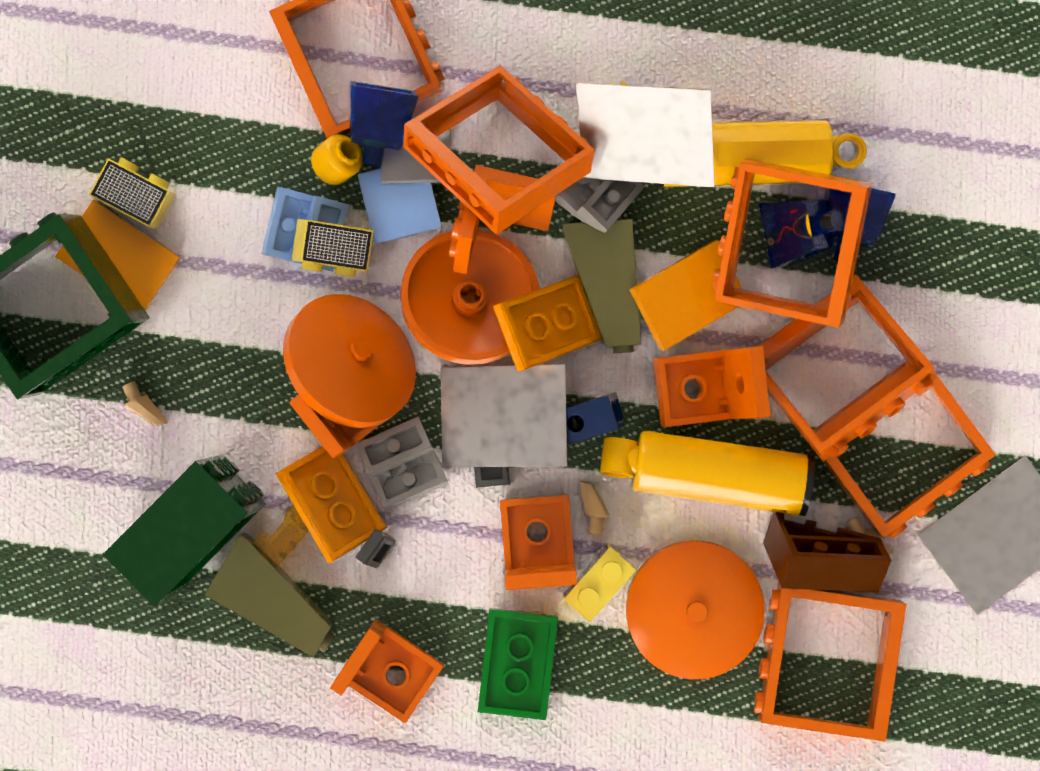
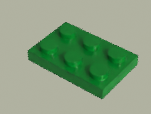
[477,608,558,720]

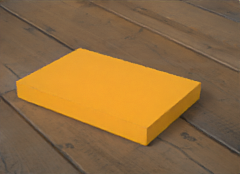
[55,200,181,311]
[629,240,743,351]
[493,275,602,372]
[275,446,387,563]

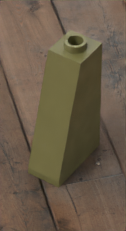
[562,219,641,354]
[205,532,335,657]

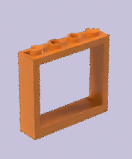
[269,0,445,138]
[403,65,595,235]
[712,159,872,328]
[760,274,936,462]
[814,361,996,538]
[754,582,907,742]

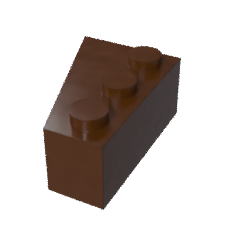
[763,512,892,592]

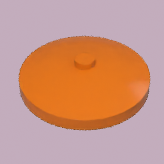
[400,230,540,365]
[283,294,416,428]
[626,540,765,679]

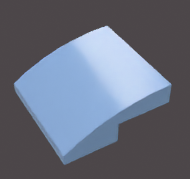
[358,168,442,244]
[261,187,349,271]

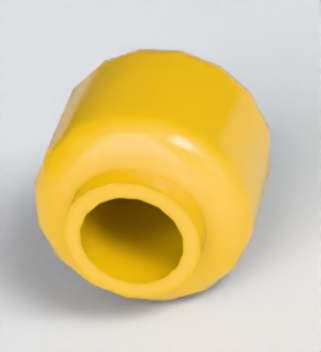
[311,134,363,185]

